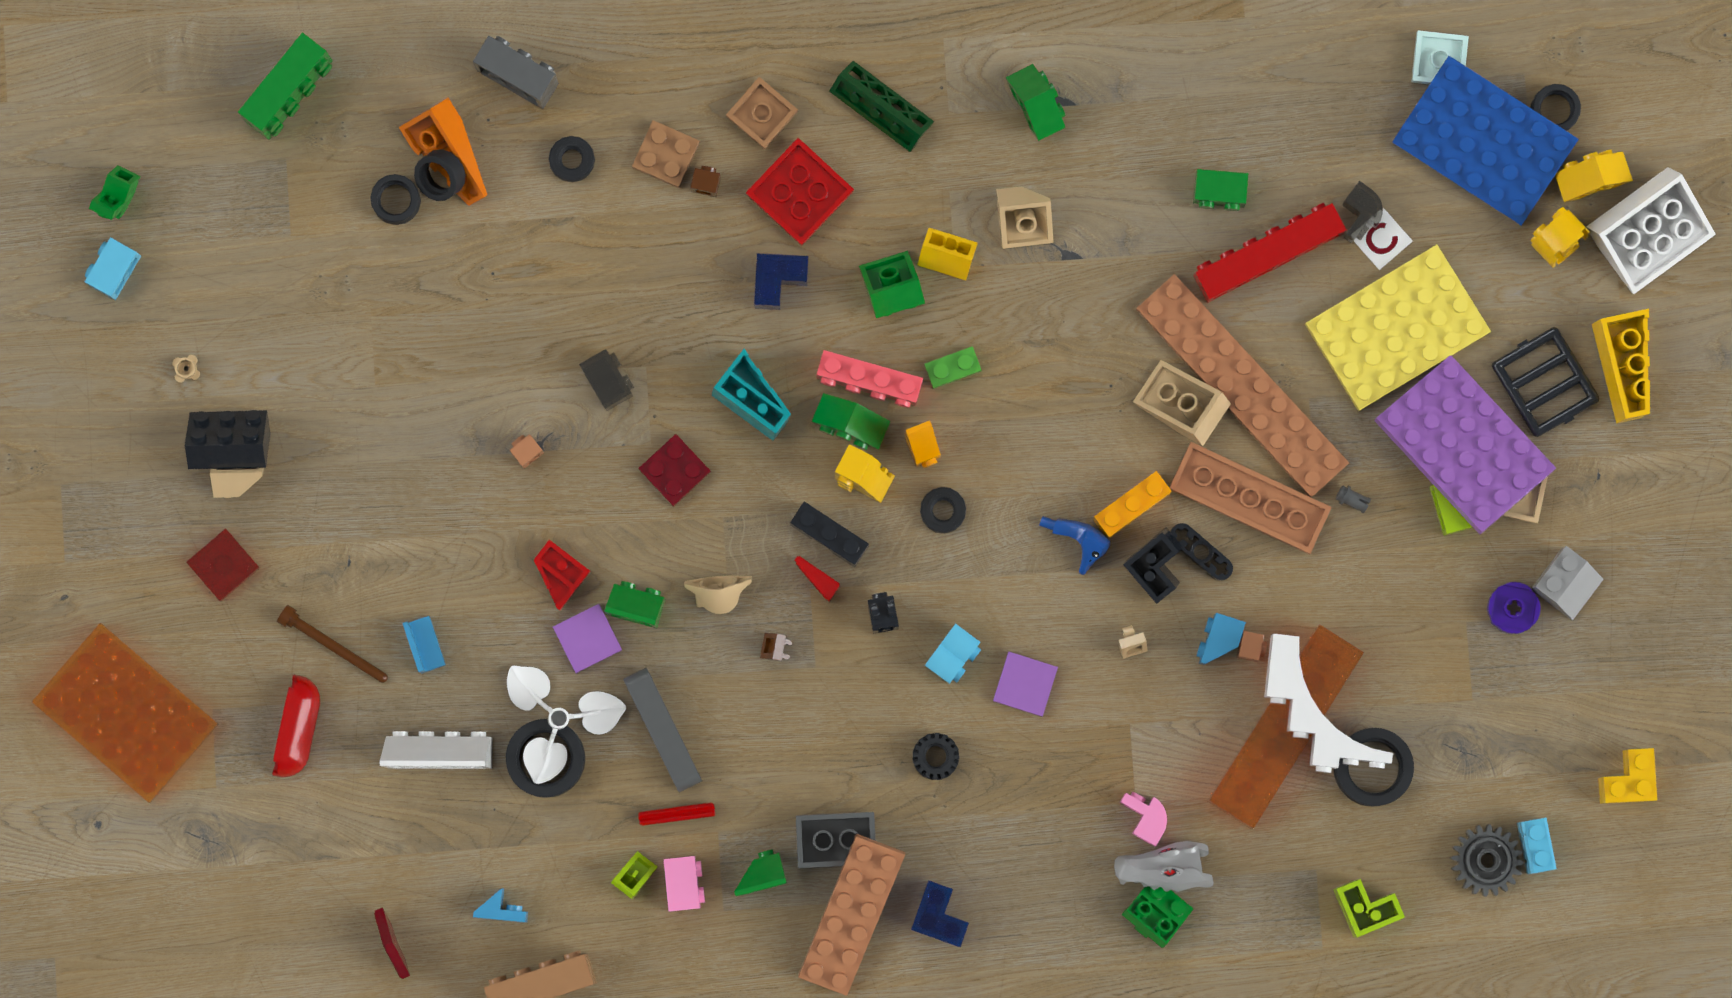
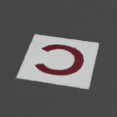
[1350,208,1413,270]

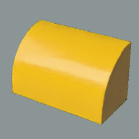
[917,228,978,281]

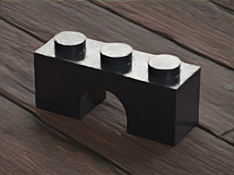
[790,501,869,567]

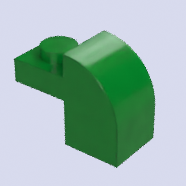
[89,165,141,220]

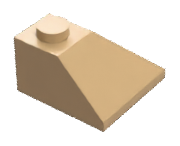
[996,186,1054,249]
[210,468,264,498]

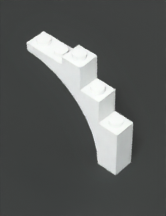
[1264,634,1393,773]

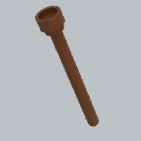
[277,605,388,683]

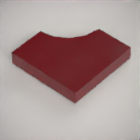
[374,907,410,979]

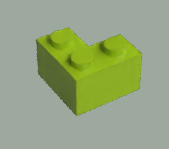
[1333,879,1405,938]

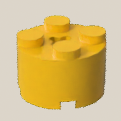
[1530,207,1591,268]

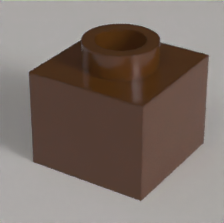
[691,166,721,197]

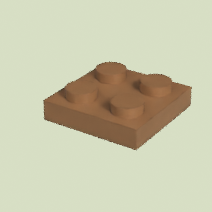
[726,77,798,150]
[632,120,700,188]

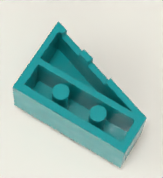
[711,348,791,441]

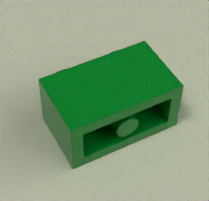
[1193,169,1249,211]

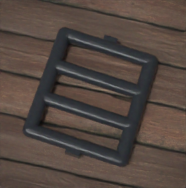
[1492,327,1599,437]

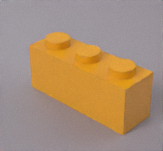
[1093,471,1172,539]

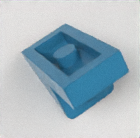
[473,888,528,922]

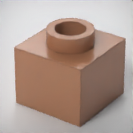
[510,434,544,469]
[1237,631,1267,662]

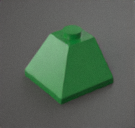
[734,849,787,897]

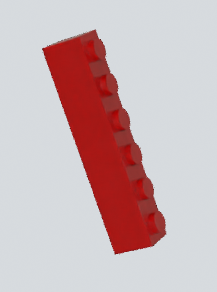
[1193,203,1346,303]

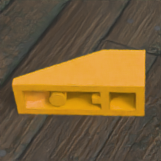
[905,420,941,469]

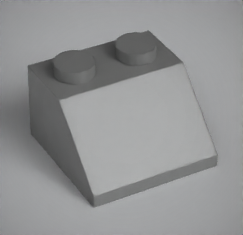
[1531,546,1603,620]

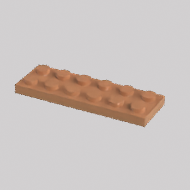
[1169,442,1332,555]
[798,834,905,996]

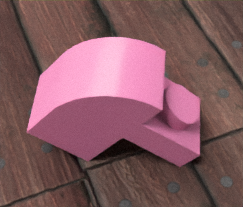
[1119,791,1167,847]

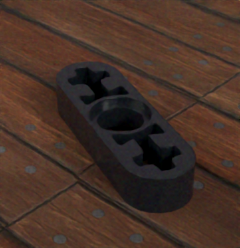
[1170,523,1233,581]

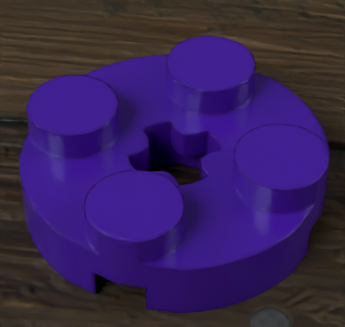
[1487,582,1541,634]

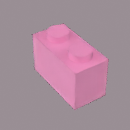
[663,856,705,912]

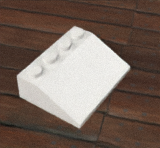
[1586,167,1716,294]
[380,731,493,769]

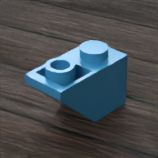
[1196,613,1246,665]

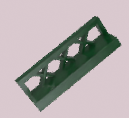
[829,61,934,152]

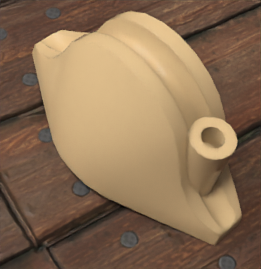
[684,575,752,614]

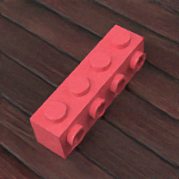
[817,350,923,408]

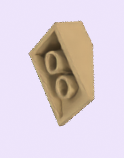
[1133,360,1231,446]

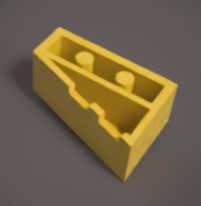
[835,444,895,503]

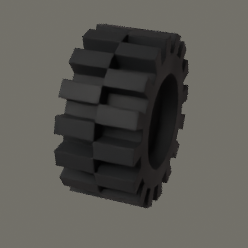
[912,733,959,780]

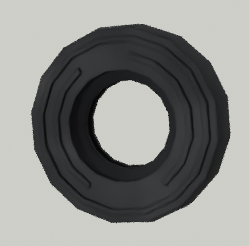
[549,136,595,182]
[920,487,966,534]

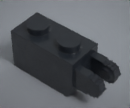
[867,592,899,634]

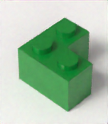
[1006,64,1066,141]
[812,393,891,450]

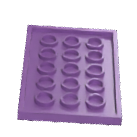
[1375,356,1556,535]

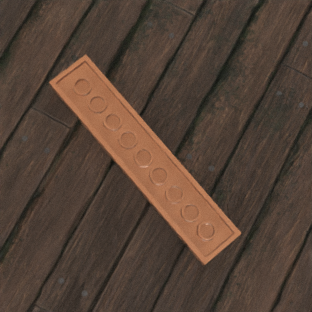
[1136,274,1349,497]

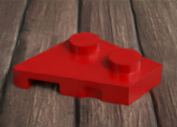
[534,540,591,611]

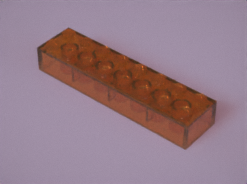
[1207,625,1364,829]

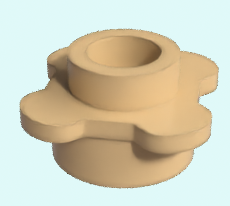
[172,355,200,383]

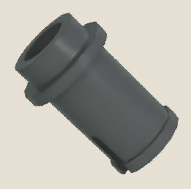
[1336,485,1371,513]

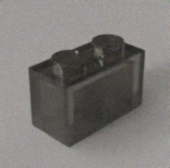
[579,349,634,412]

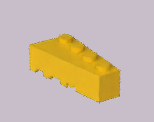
[1592,309,1650,424]

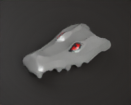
[1114,841,1214,892]

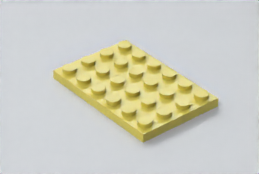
[1305,245,1491,412]

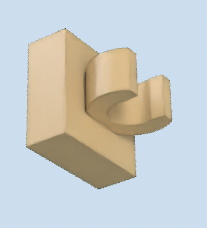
[1119,625,1148,659]

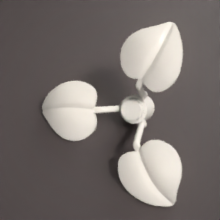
[507,666,626,784]

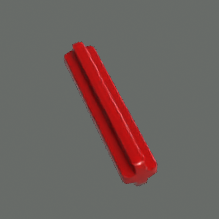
[638,803,715,826]

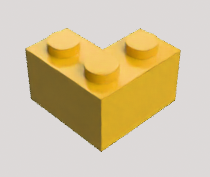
[1555,149,1633,202]
[1598,748,1657,804]

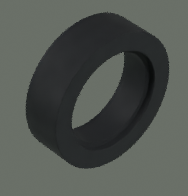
[506,719,585,798]
[1333,728,1414,807]

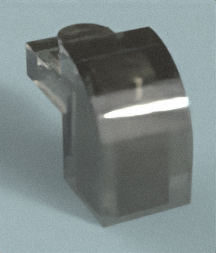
[1342,181,1383,243]

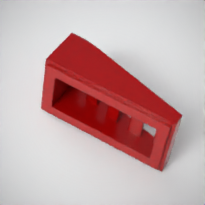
[794,556,840,603]

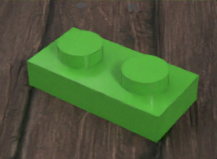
[924,346,982,389]

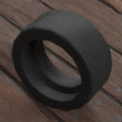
[1530,84,1581,131]
[414,149,466,201]
[370,174,421,225]

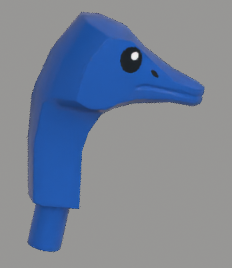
[1039,516,1111,575]

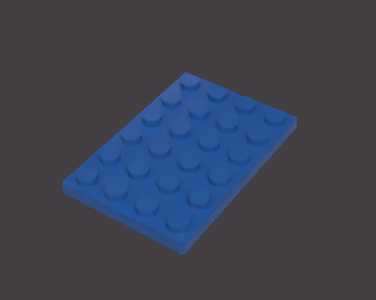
[1392,56,1579,226]

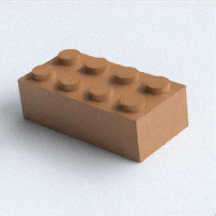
[484,950,597,998]

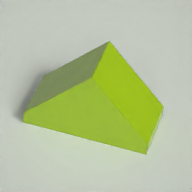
[611,851,658,899]

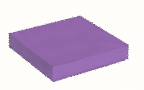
[553,604,622,673]
[993,652,1058,717]

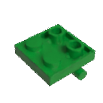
[1121,886,1193,948]

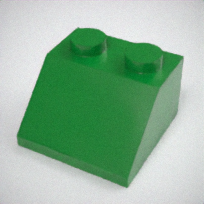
[859,251,925,319]
[604,581,665,629]

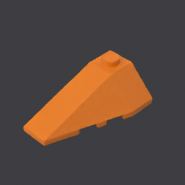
[399,98,487,206]

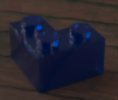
[754,253,809,310]
[911,880,969,947]

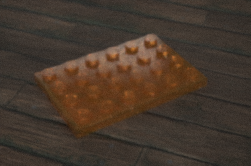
[32,623,219,803]

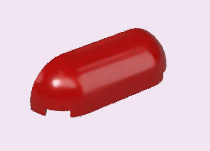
[272,674,320,777]

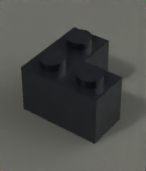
[1123,527,1183,604]

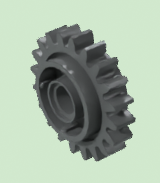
[1450,824,1524,897]

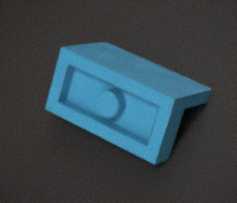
[403,616,446,674]

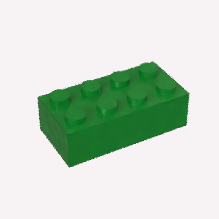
[238,32,333,140]

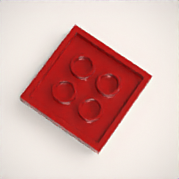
[745,138,854,246]

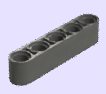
[623,667,702,793]

